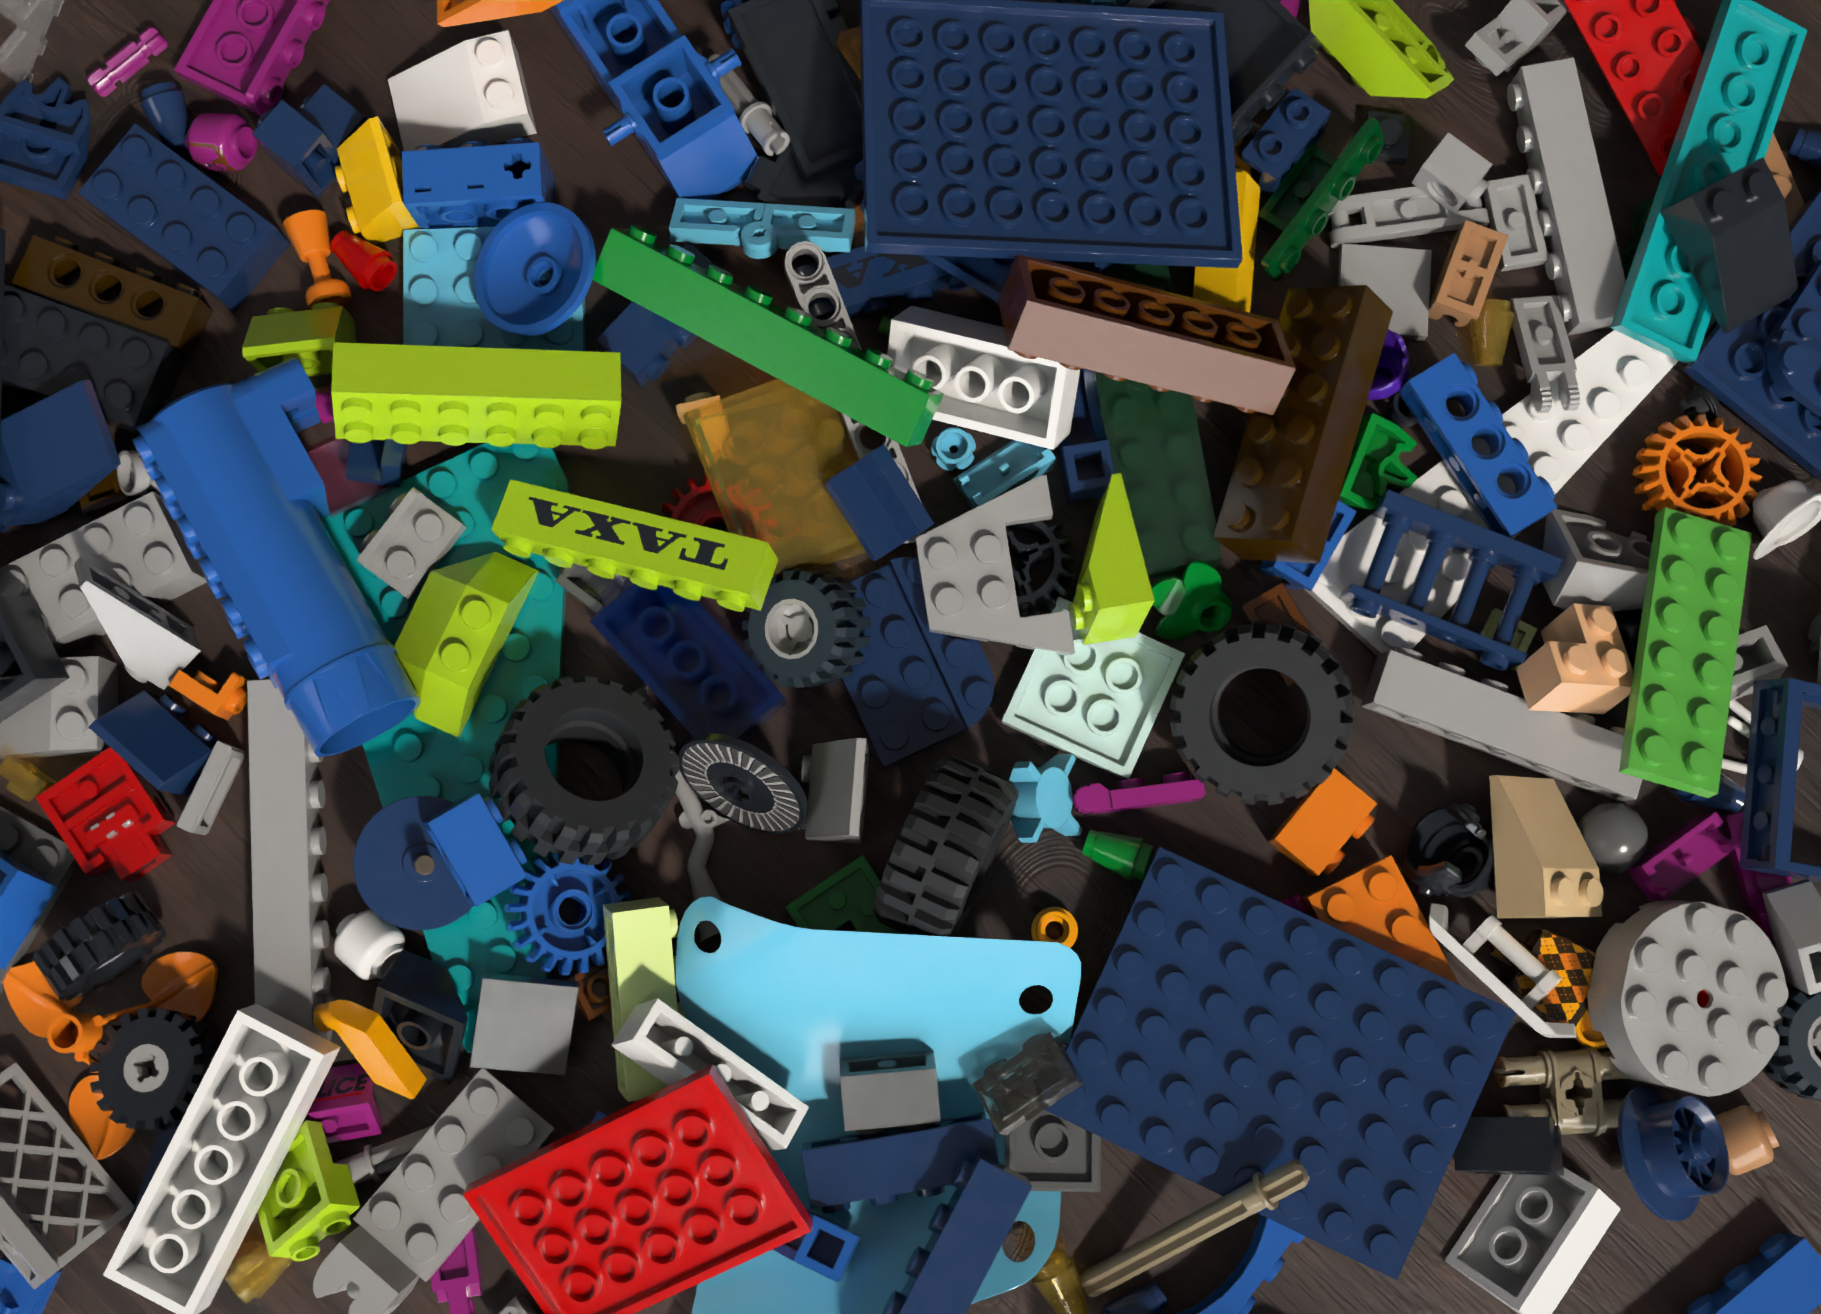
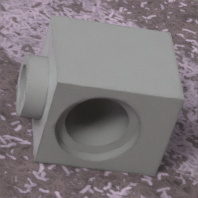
[1412,132,1493,214]

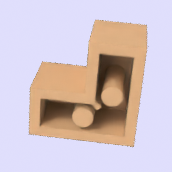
[1516,603,1633,714]

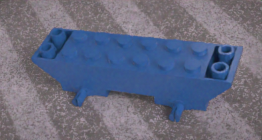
[549,0,758,200]

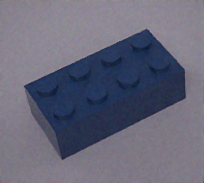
[78,124,290,313]

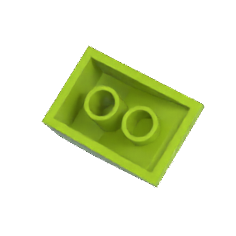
[1068,473,1155,645]

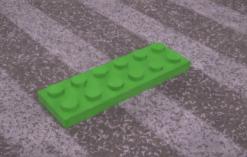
[1619,507,1752,798]

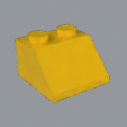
[334,116,421,245]

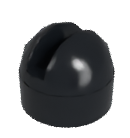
[1386,392,1418,428]

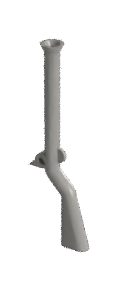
[630,686,729,942]

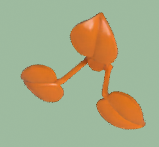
[3,952,218,1160]

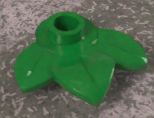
[1151,560,1232,640]

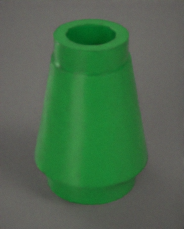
[1082,829,1155,881]

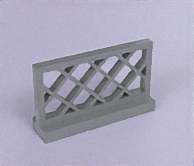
[0,1062,134,1290]

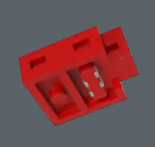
[35,747,177,882]

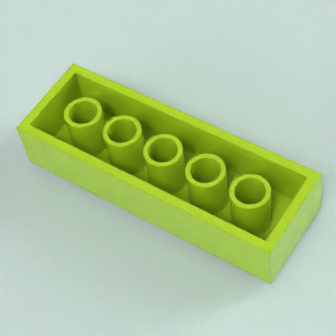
[331,342,622,450]

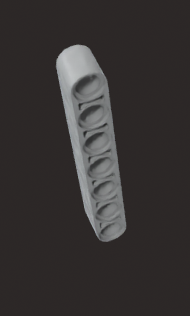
[784,241,926,544]

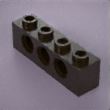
[11,235,213,360]

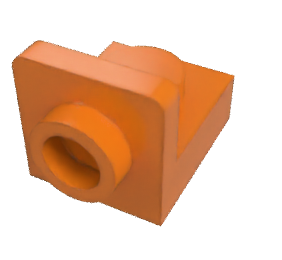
[169,670,250,721]

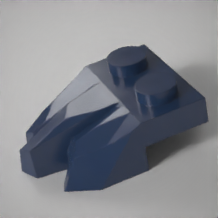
[0,77,91,200]

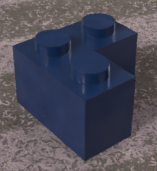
[252,84,367,198]

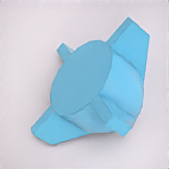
[1009,754,1083,843]

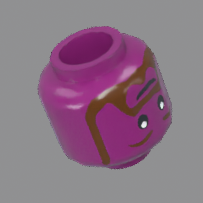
[185,112,257,173]

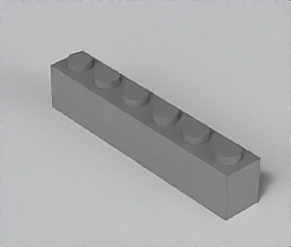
[1507,58,1626,335]
[1361,647,1643,802]

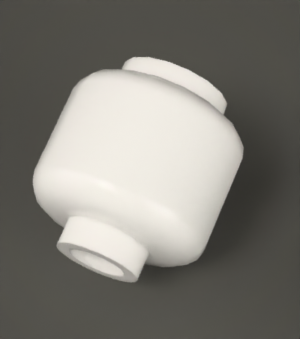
[334,910,405,980]

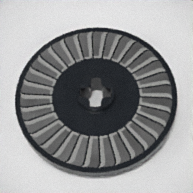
[678,733,808,834]

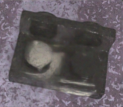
[972,1032,1084,1136]

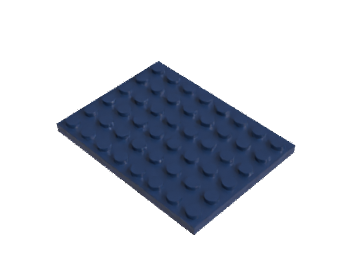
[859,0,1243,268]
[1040,847,1516,1280]

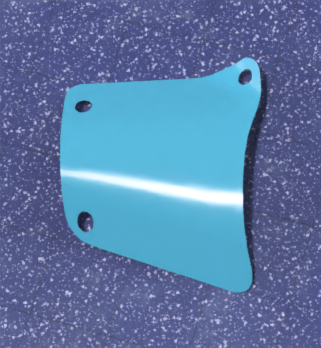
[676,896,1081,1314]

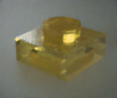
[0,756,57,802]

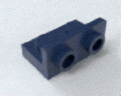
[1241,88,1331,199]

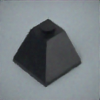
[372,949,468,1084]

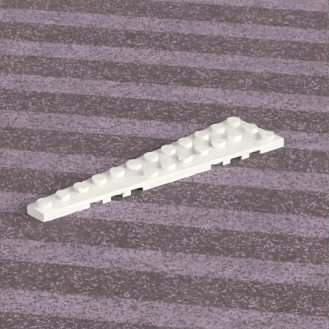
[1304,313,1716,656]

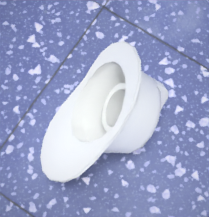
[1752,480,1821,560]

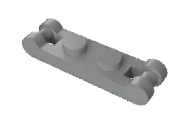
[1328,186,1490,249]

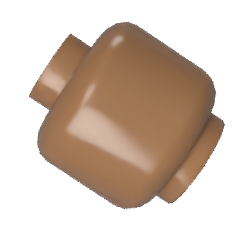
[1715,1105,1780,1175]

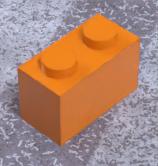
[1268,768,1377,877]

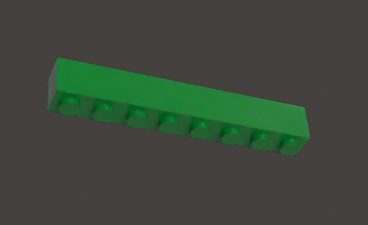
[593,224,944,447]

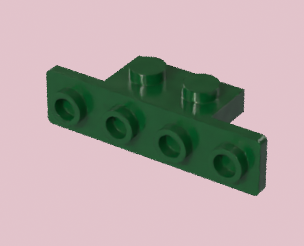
[1258,117,1384,282]

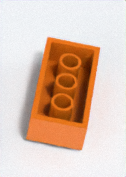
[1301,855,1459,985]

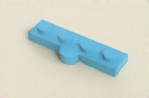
[669,198,855,259]

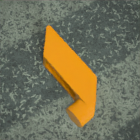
[313,1000,427,1099]

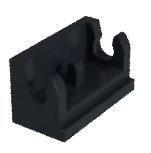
[1454,1117,1564,1176]

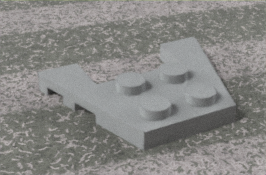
[916,475,1075,655]

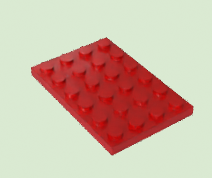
[463,1064,813,1314]

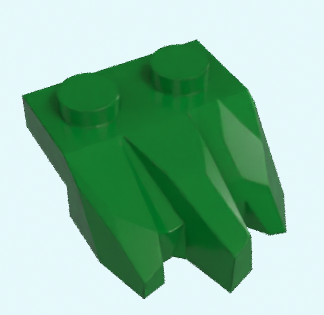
[1338,413,1418,510]

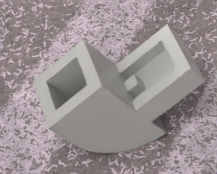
[1465,0,1568,76]

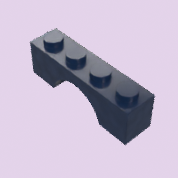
[1057,368,1114,503]

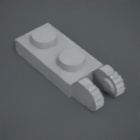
[1507,295,1581,413]

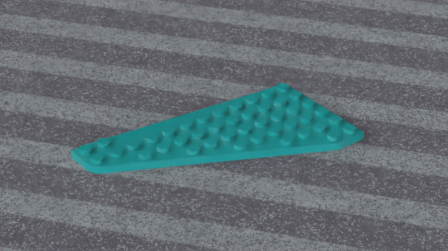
[321,443,571,1053]

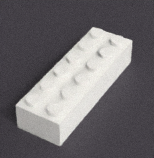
[103,1004,341,1314]

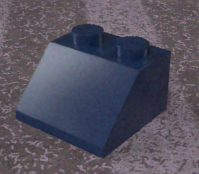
[89,690,219,797]

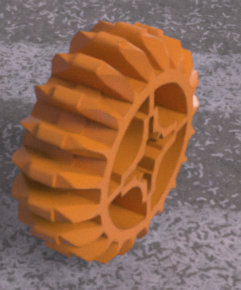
[1632,414,1763,527]

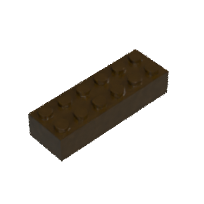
[1213,285,1393,564]

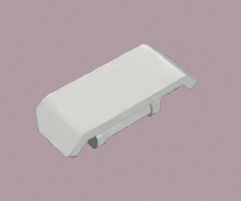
[1429,903,1576,1038]

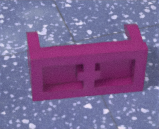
[1627,812,1737,903]

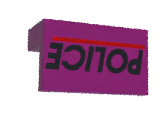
[303,1063,383,1143]

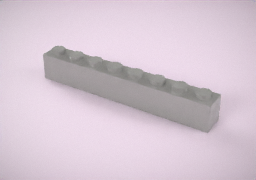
[247,679,332,1041]

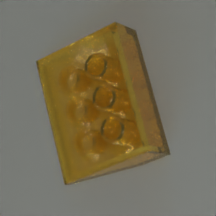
[683,379,866,575]

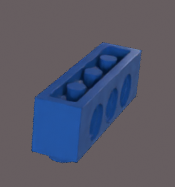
[1399,353,1557,538]

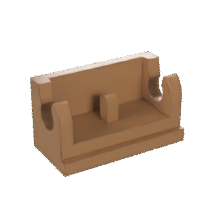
[1428,220,1509,327]

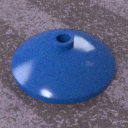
[474,202,596,337]

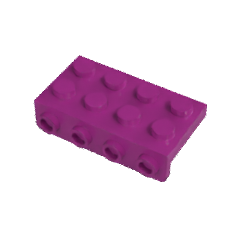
[174,0,330,116]

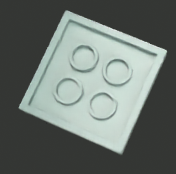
[1001,597,1185,780]

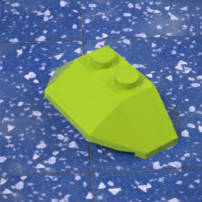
[1308,0,1454,99]
[395,552,539,738]

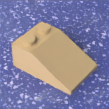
[1489,775,1604,918]

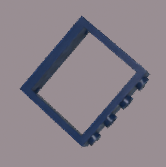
[1739,678,1821,883]

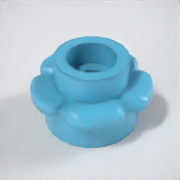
[931,427,976,471]

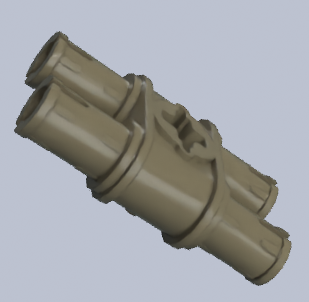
[1495,1045,1630,1137]

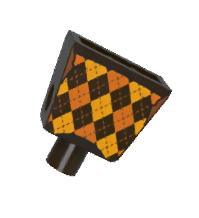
[1489,929,1596,1027]

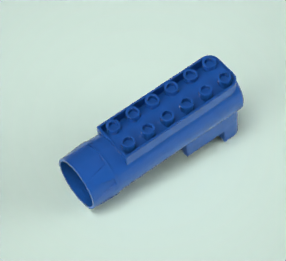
[132,356,421,757]

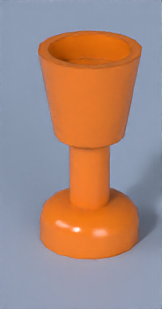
[282,210,352,310]

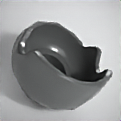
[1577,802,1649,874]

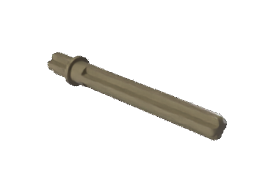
[1079,1159,1310,1298]

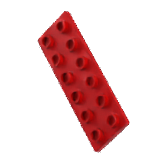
[1563,0,1703,176]

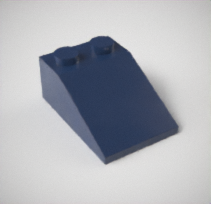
[0,380,121,526]

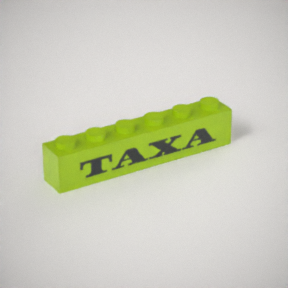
[491,479,779,612]

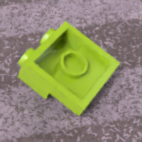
[257,1120,360,1261]

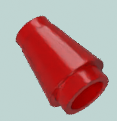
[330,230,397,292]

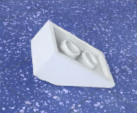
[388,30,537,151]

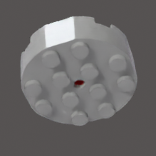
[1587,900,1788,1097]

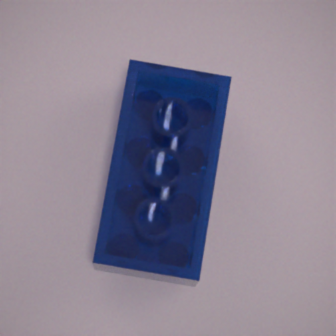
[590,583,787,741]

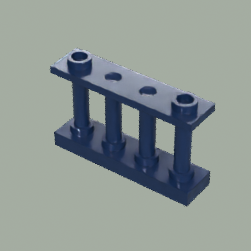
[1339,489,1563,671]

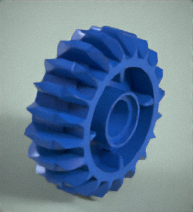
[504,851,631,975]

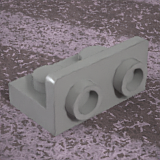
[357,487,466,601]

